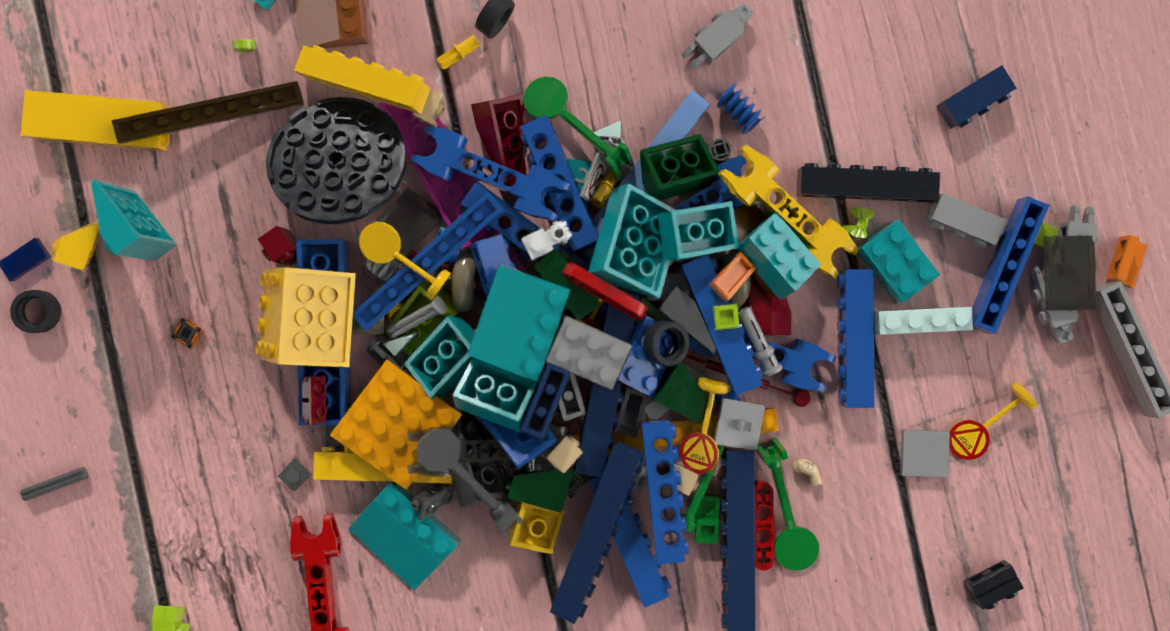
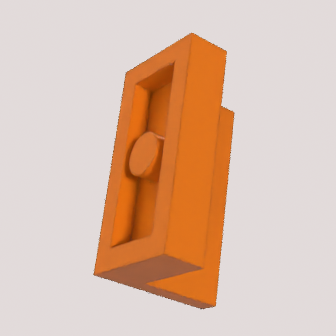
[1105,235,1148,288]

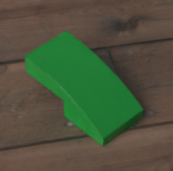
[695,493,720,544]

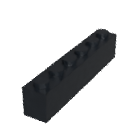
[796,163,940,203]

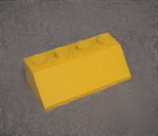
[50,220,100,271]

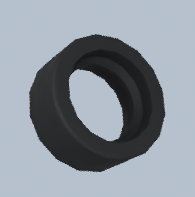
[475,0,515,39]
[10,290,61,333]
[643,320,690,366]

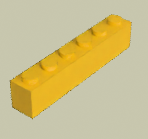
[294,45,431,114]
[313,446,454,483]

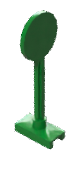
[523,76,634,181]
[756,438,819,571]

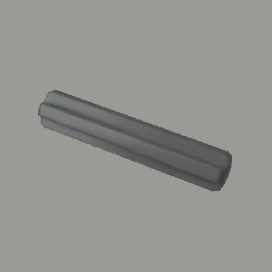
[20,467,88,501]

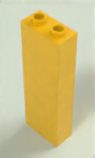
[20,90,170,151]

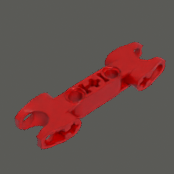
[290,513,350,631]

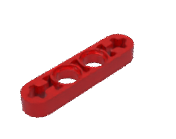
[562,263,647,320]
[755,480,774,571]

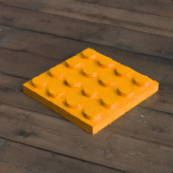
[330,359,462,489]

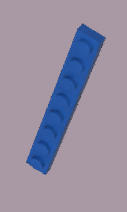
[353,191,504,332]

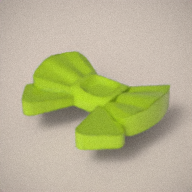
[842,207,875,239]

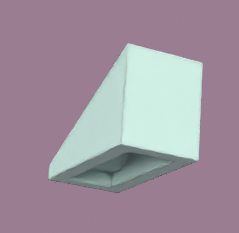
[593,120,621,139]
[383,332,417,356]

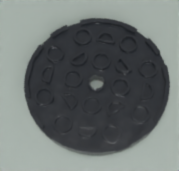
[266,97,407,224]

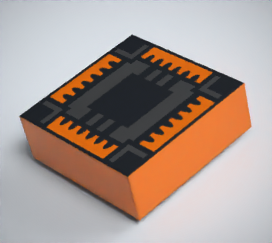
[171,318,204,348]

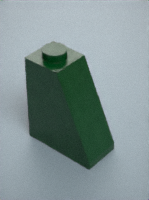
[653,362,708,424]
[505,464,574,513]

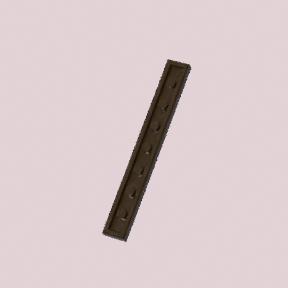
[111,81,304,144]

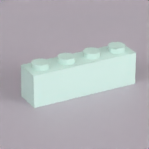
[874,307,973,335]

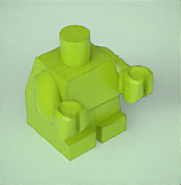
[151,605,190,631]

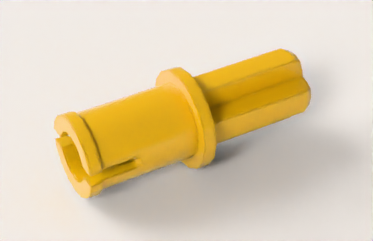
[437,34,481,70]
[590,170,622,208]

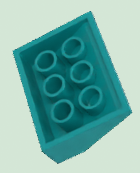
[90,179,177,261]
[588,183,677,299]
[468,264,570,381]
[348,482,461,591]

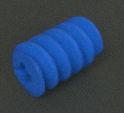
[717,83,766,135]

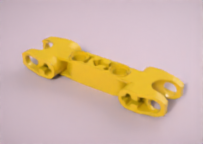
[718,145,859,279]

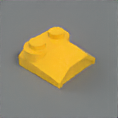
[508,501,566,554]

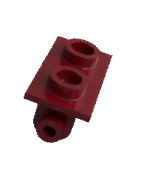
[301,376,327,425]

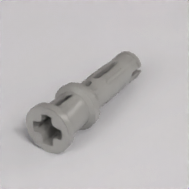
[738,306,783,377]

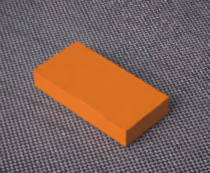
[709,252,756,302]

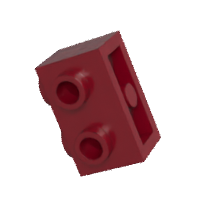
[258,226,297,265]

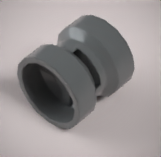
[708,138,732,164]

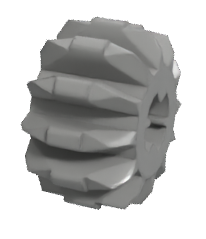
[365,258,404,282]

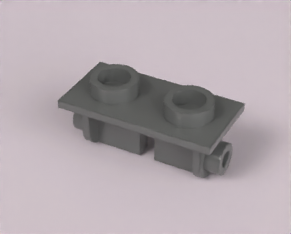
[366,334,409,373]
[411,481,455,520]

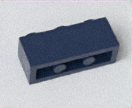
[936,65,1017,129]
[521,363,571,441]

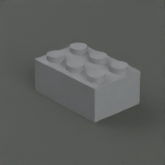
[546,315,631,390]

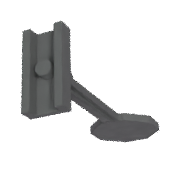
[417,429,524,537]

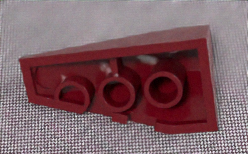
[471,94,527,193]
[745,273,792,335]

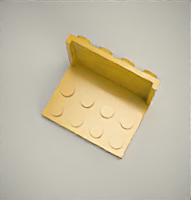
[256,268,356,367]

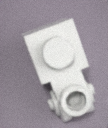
[522,221,573,260]

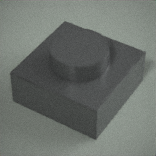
[278,458,312,491]

